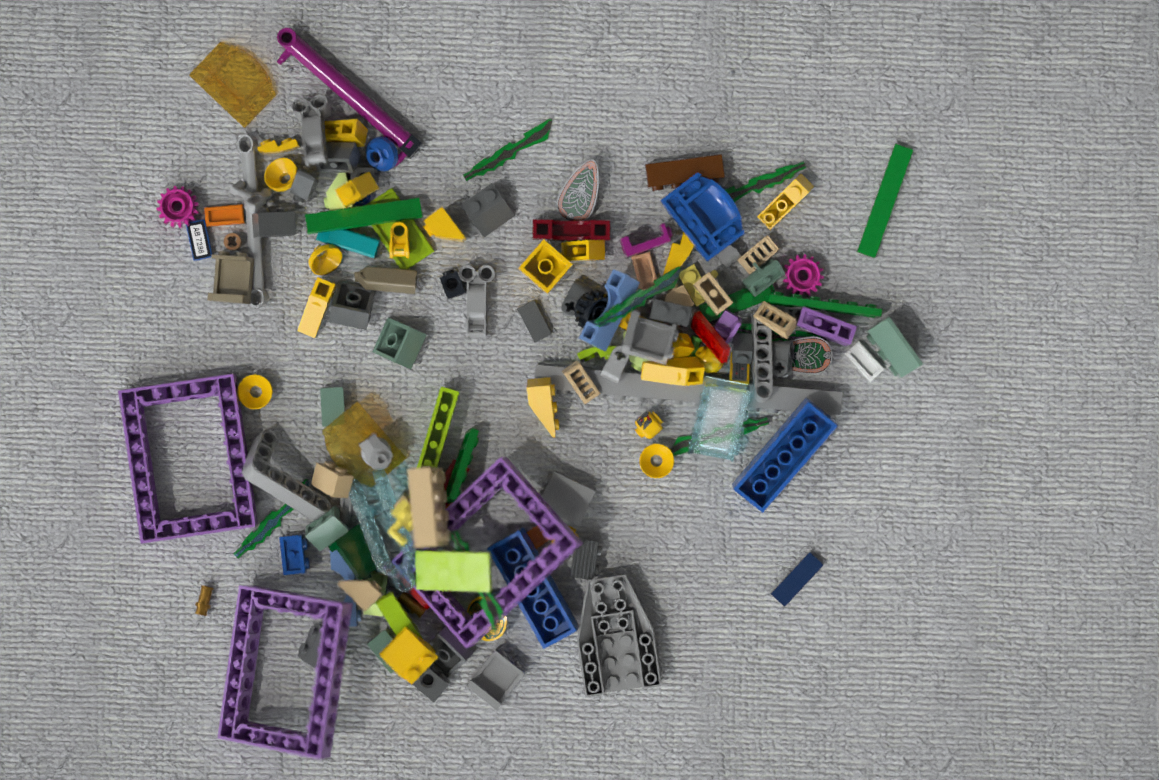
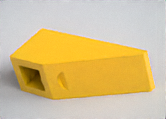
[757,173,814,230]
[297,277,337,338]
[641,356,705,386]
[526,377,559,438]

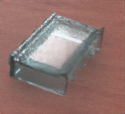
[687,376,753,462]

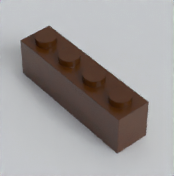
[645,154,725,191]

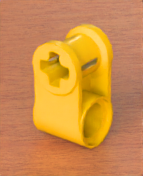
[389,222,410,259]

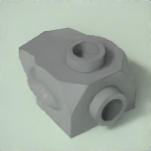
[358,433,394,470]

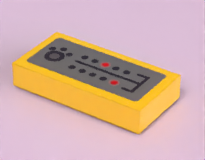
[729,352,749,388]

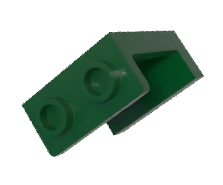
[328,521,389,580]

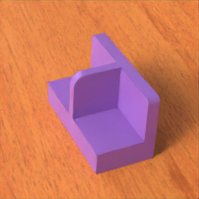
[714,309,742,344]

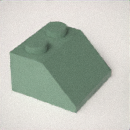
[372,317,427,369]

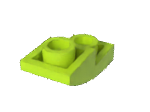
[577,345,616,362]

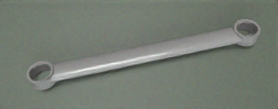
[237,135,269,307]

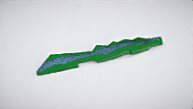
[595,266,681,327]
[233,479,309,559]

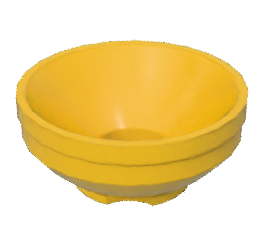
[264,158,298,192]
[309,244,342,275]
[237,374,273,410]
[639,444,674,479]

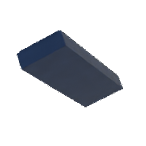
[770,552,823,607]

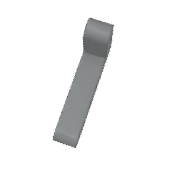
[751,307,802,403]
[242,429,331,520]

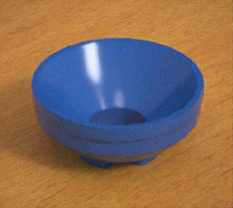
[366,136,398,171]

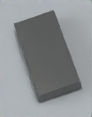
[517,300,551,343]

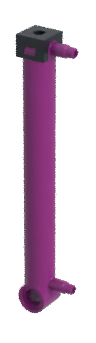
[277,28,423,166]

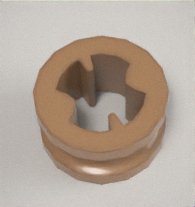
[224,233,242,251]

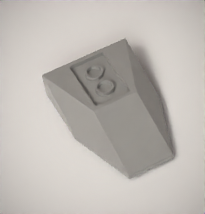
[577,574,662,698]

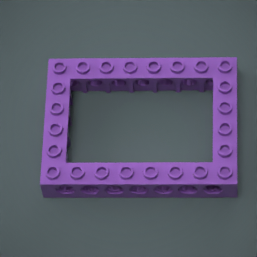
[118,374,258,544]
[391,457,583,648]
[217,585,352,759]

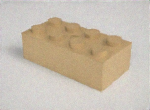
[408,467,451,548]

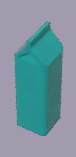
[316,229,381,259]

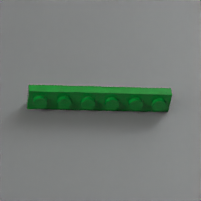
[765,292,882,318]

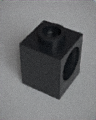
[440,269,466,300]

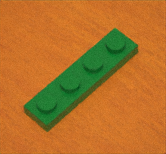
[699,284,775,322]
[445,428,479,504]

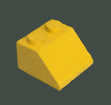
[423,207,466,242]
[518,239,573,294]
[379,627,438,684]

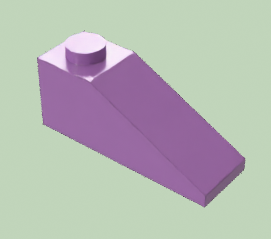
[797,307,857,346]

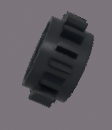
[574,289,608,328]

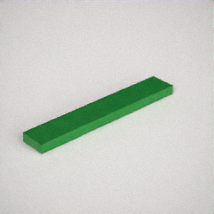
[857,144,913,258]
[305,198,422,235]

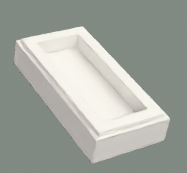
[844,341,884,382]

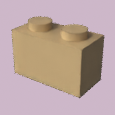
[693,272,733,316]
[311,461,354,498]

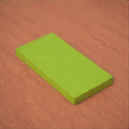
[365,188,435,270]
[415,550,492,592]

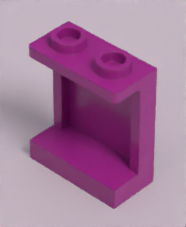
[619,223,673,259]

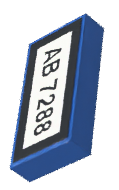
[186,219,212,261]

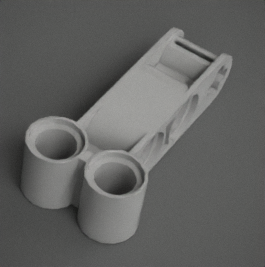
[292,94,332,167]
[458,265,495,340]

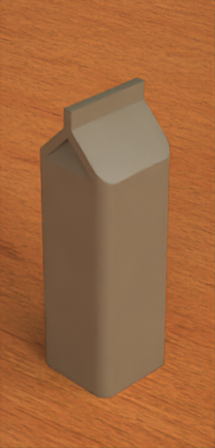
[354,266,417,294]

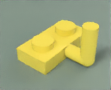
[677,264,718,306]
[388,499,413,546]

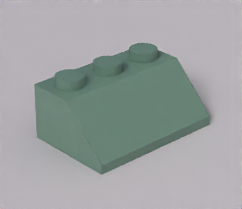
[866,317,923,378]

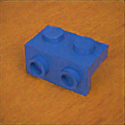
[279,534,310,575]

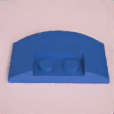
[660,173,744,262]

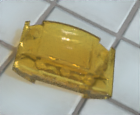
[189,42,276,128]
[322,401,407,488]

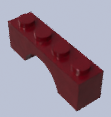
[533,219,610,241]

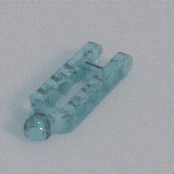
[349,469,416,592]

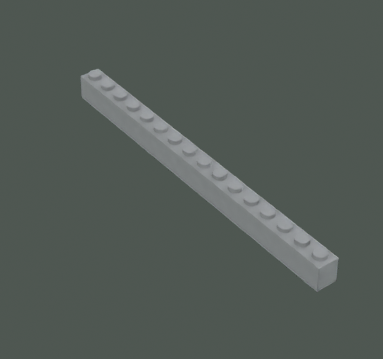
[535,365,842,419]

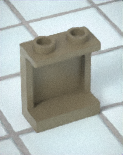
[207,251,254,304]

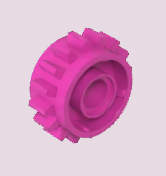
[156,186,200,228]
[782,254,824,296]

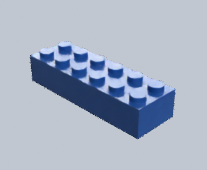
[732,397,838,513]
[487,527,579,649]

